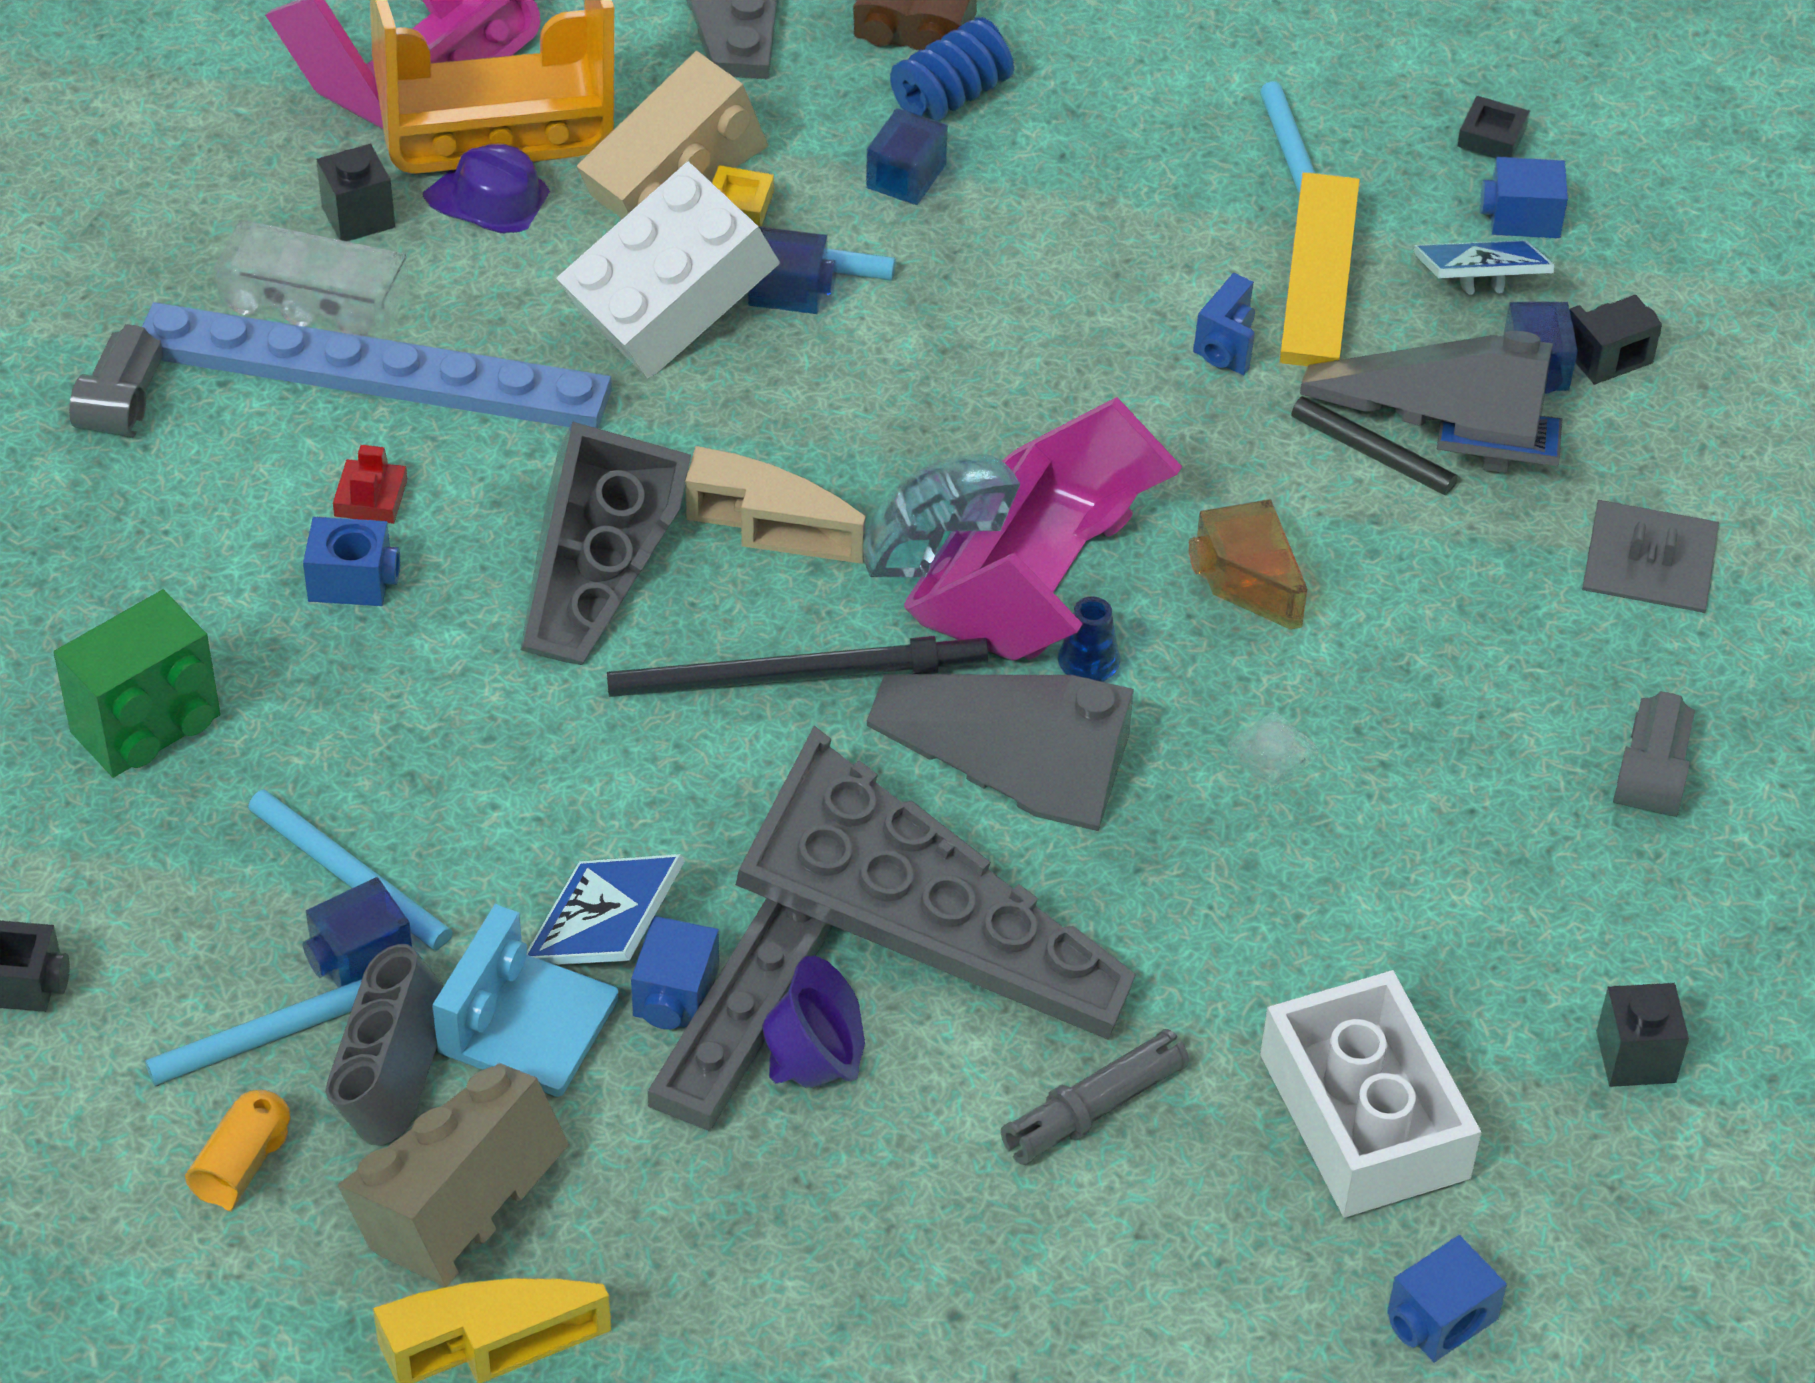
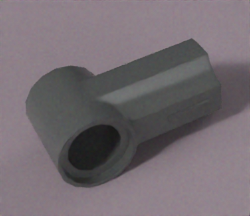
[69,324,163,438]
[1613,691,1695,817]

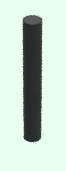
[1291,396,1458,496]

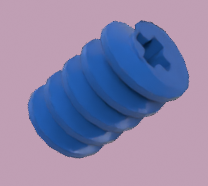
[890,17,1014,121]

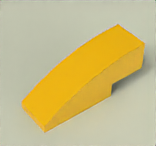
[373,1278,611,1383]

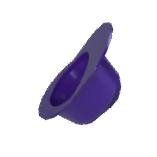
[422,144,550,233]
[762,955,865,1088]

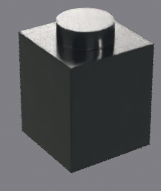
[316,143,396,243]
[1596,983,1689,1087]

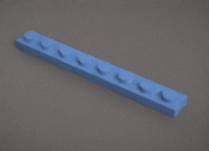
[142,302,612,428]

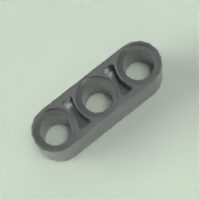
[325,944,444,1145]

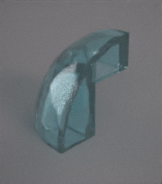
[863,454,1020,577]

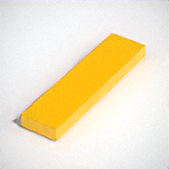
[1279,172,1360,366]

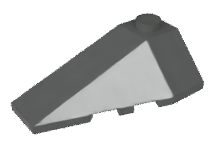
[1300,331,1553,449]
[867,674,1134,831]

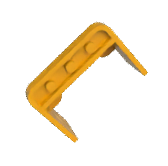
[370,0,614,174]

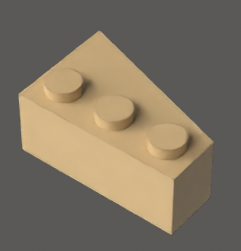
[576,50,769,219]

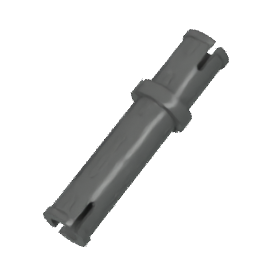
[1001,1029,1189,1165]

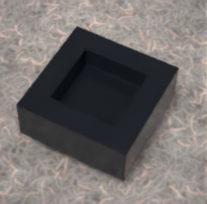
[1457,96,1530,158]

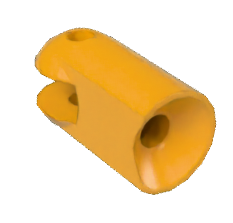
[185,1090,291,1212]

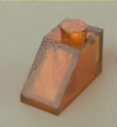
[1189,499,1308,630]

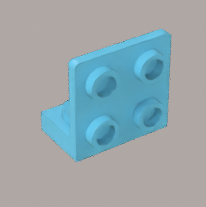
[432,904,618,1097]

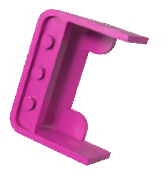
[265,0,540,130]
[904,397,1182,661]

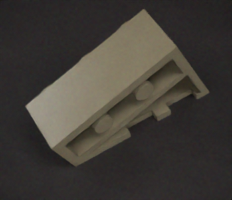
[337,1063,569,1287]

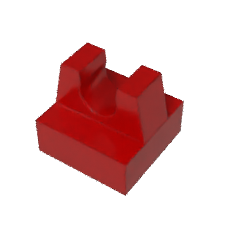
[333,444,408,524]

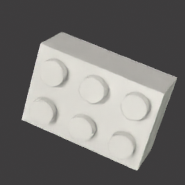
[556,161,780,378]
[1260,970,1481,1218]

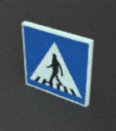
[1414,240,1554,295]
[527,854,685,965]

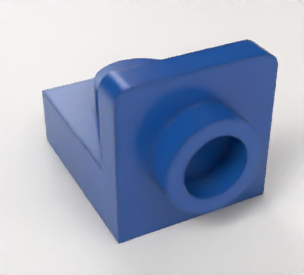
[1193,272,1255,376]

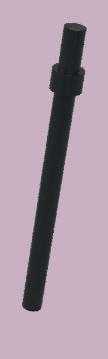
[607,636,988,697]

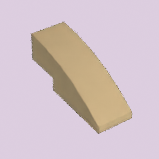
[685,446,865,564]

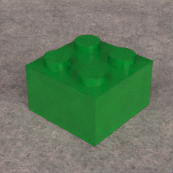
[53,589,221,778]

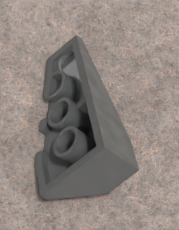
[520,422,691,665]

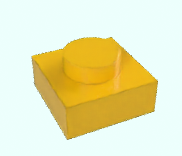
[712,165,774,229]

